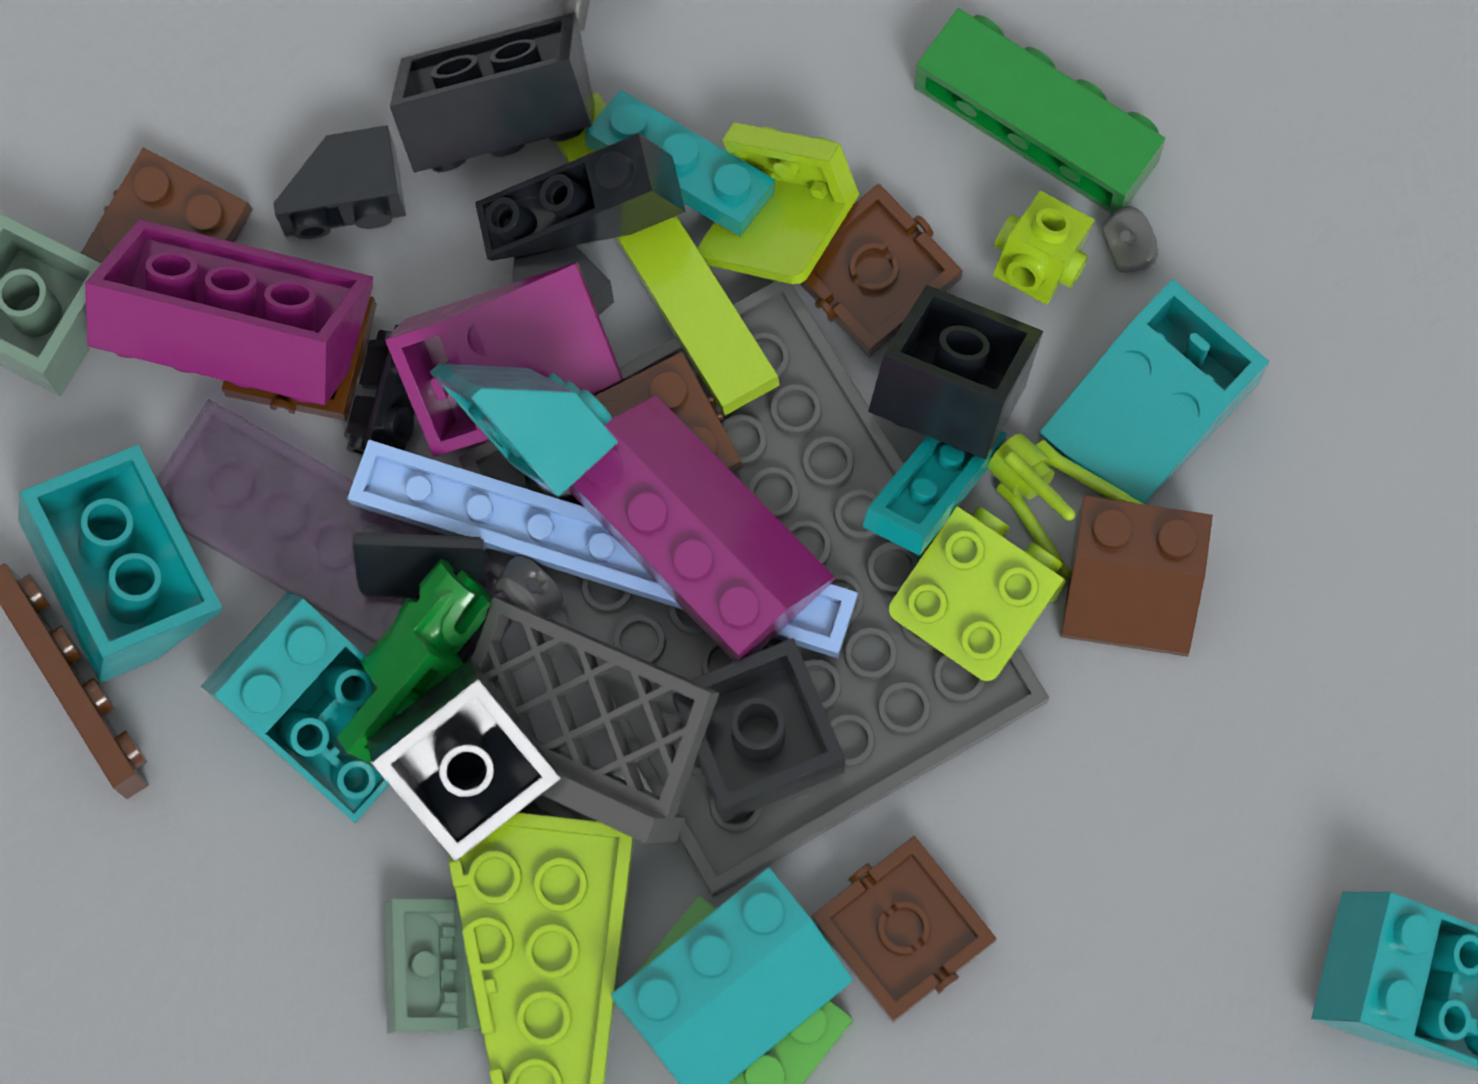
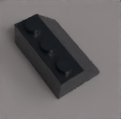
[390,12,594,173]

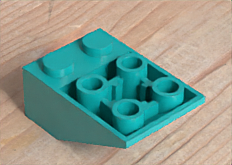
[1039,279,1270,505]
[200,592,390,823]
[1311,891,1478,1071]

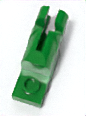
[337,559,493,764]

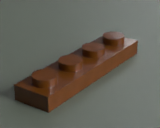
[0,563,149,799]

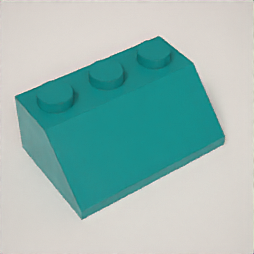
[430,364,618,497]
[18,444,223,684]
[610,867,853,1084]

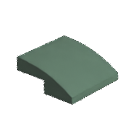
[384,898,481,1034]

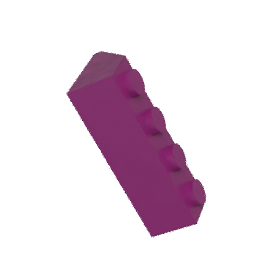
[85,219,373,406]
[567,395,835,662]

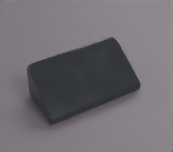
[353,532,490,598]

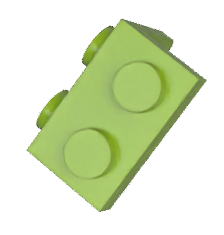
[698,122,860,284]
[889,506,1068,681]

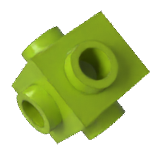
[992,190,1095,305]

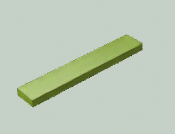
[554,92,780,416]

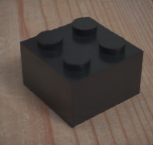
[868,284,1043,459]
[672,638,846,823]

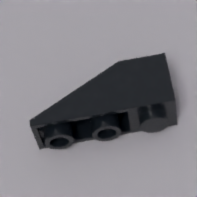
[475,133,686,261]

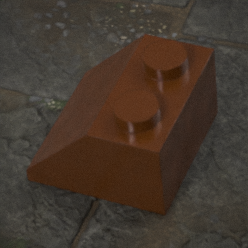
[1061,495,1213,657]

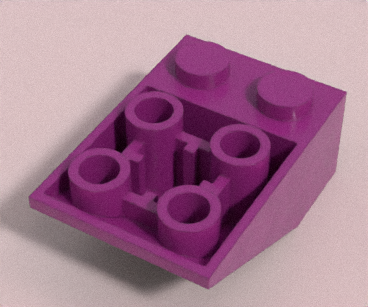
[385,261,623,457]

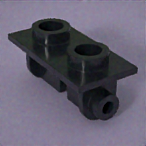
[344,325,415,456]

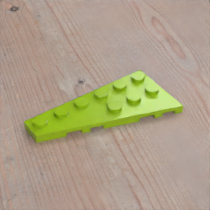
[448,813,634,1084]

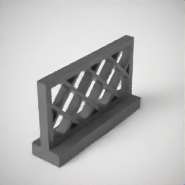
[472,597,719,844]

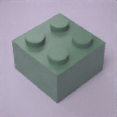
[0,213,101,397]

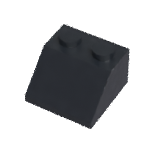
[367,658,561,861]

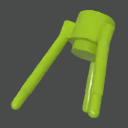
[988,433,1143,578]

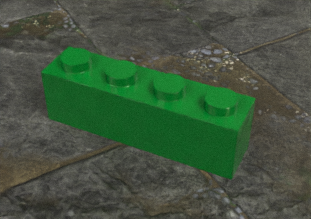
[914,8,1166,214]

